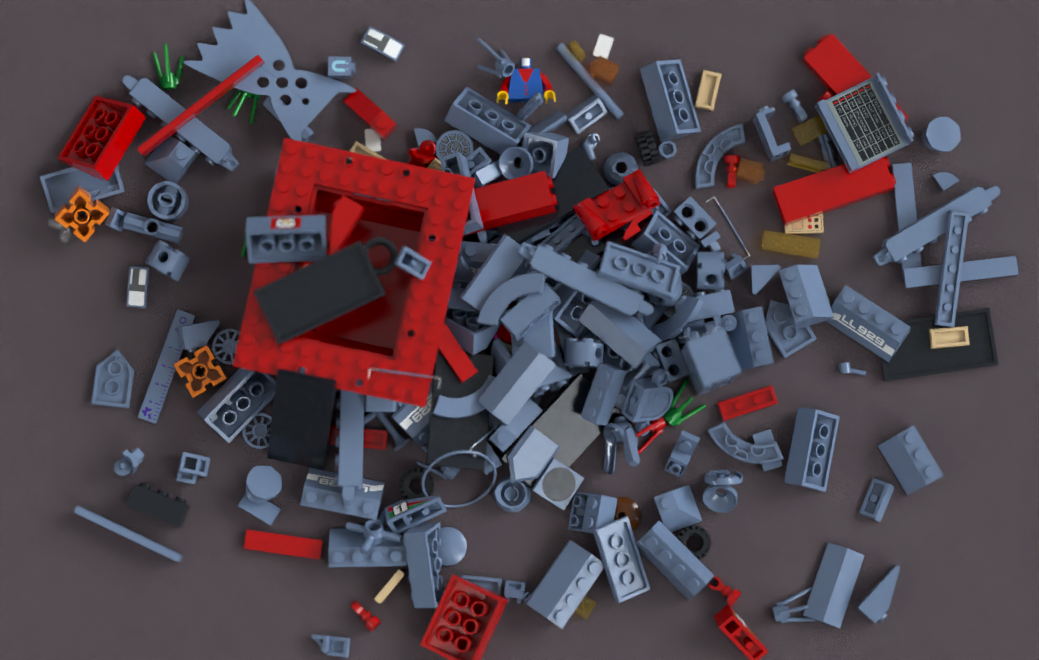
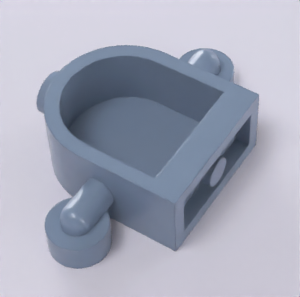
[621,368,673,436]

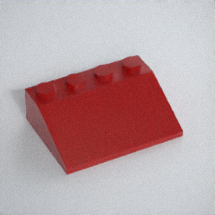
[57,96,146,181]
[420,574,509,660]

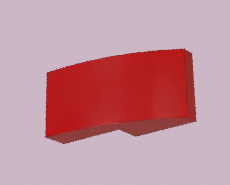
[621,210,652,243]

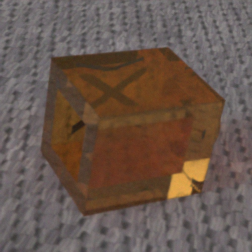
[589,56,620,86]
[736,158,766,185]

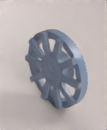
[212,329,240,365]
[242,413,272,449]

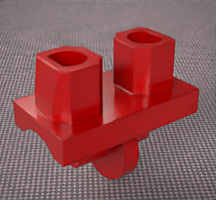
[407,140,438,168]

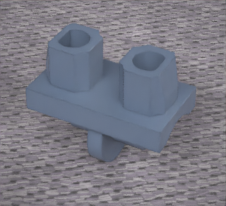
[704,315,737,334]
[674,319,707,345]
[114,447,145,477]

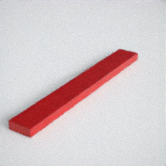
[137,55,265,156]

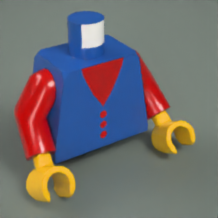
[496,58,556,104]

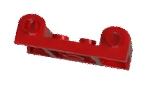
[573,169,660,242]

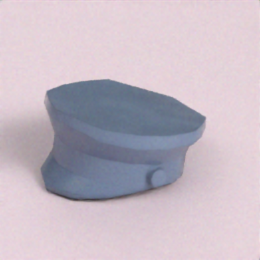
[921,117,961,153]
[245,466,282,503]
[493,476,531,513]

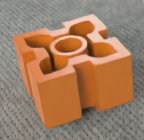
[55,185,109,242]
[173,345,227,399]

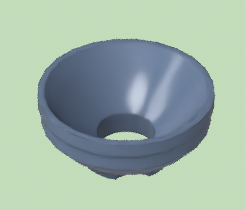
[499,147,533,180]
[604,152,638,186]
[702,484,738,513]

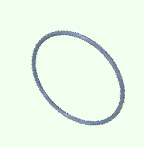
[421,450,497,508]

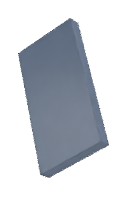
[597,241,681,301]
[593,516,650,603]

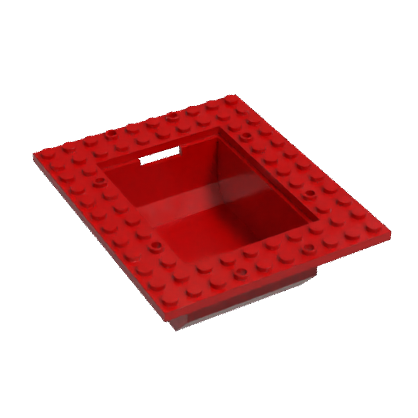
[233,138,475,408]

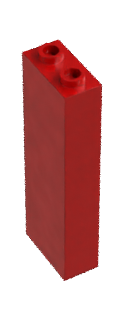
[802,33,909,122]
[772,156,896,226]
[463,171,557,236]

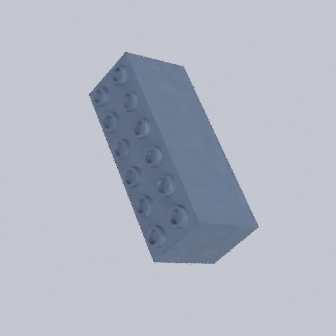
[681,327,741,396]

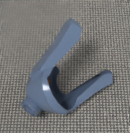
[603,416,640,475]

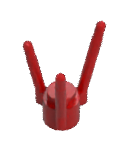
[630,416,667,454]

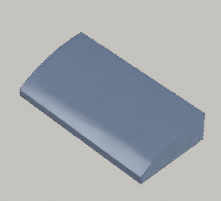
[40,165,125,213]

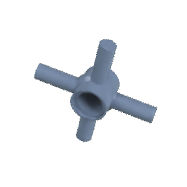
[346,511,403,554]

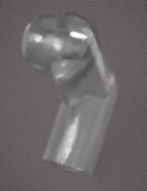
[48,218,72,243]

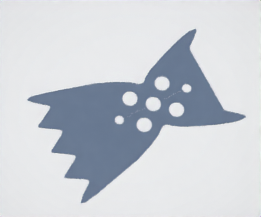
[183,0,356,141]

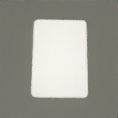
[593,34,614,59]
[365,129,381,151]

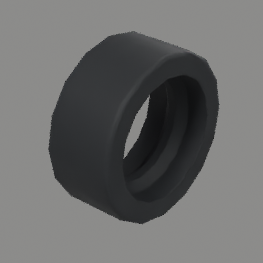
[363,237,398,276]

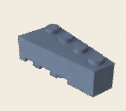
[441,152,483,235]
[403,522,443,608]

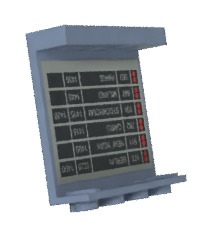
[815,72,914,173]

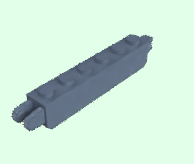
[123,75,239,172]
[872,186,1001,266]
[518,242,654,316]
[335,380,364,506]

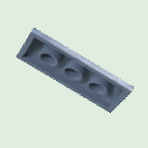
[579,300,662,369]
[478,340,556,425]
[803,542,865,629]

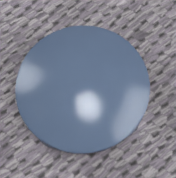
[437,527,467,566]

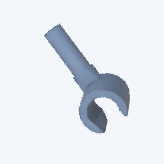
[839,362,866,376]

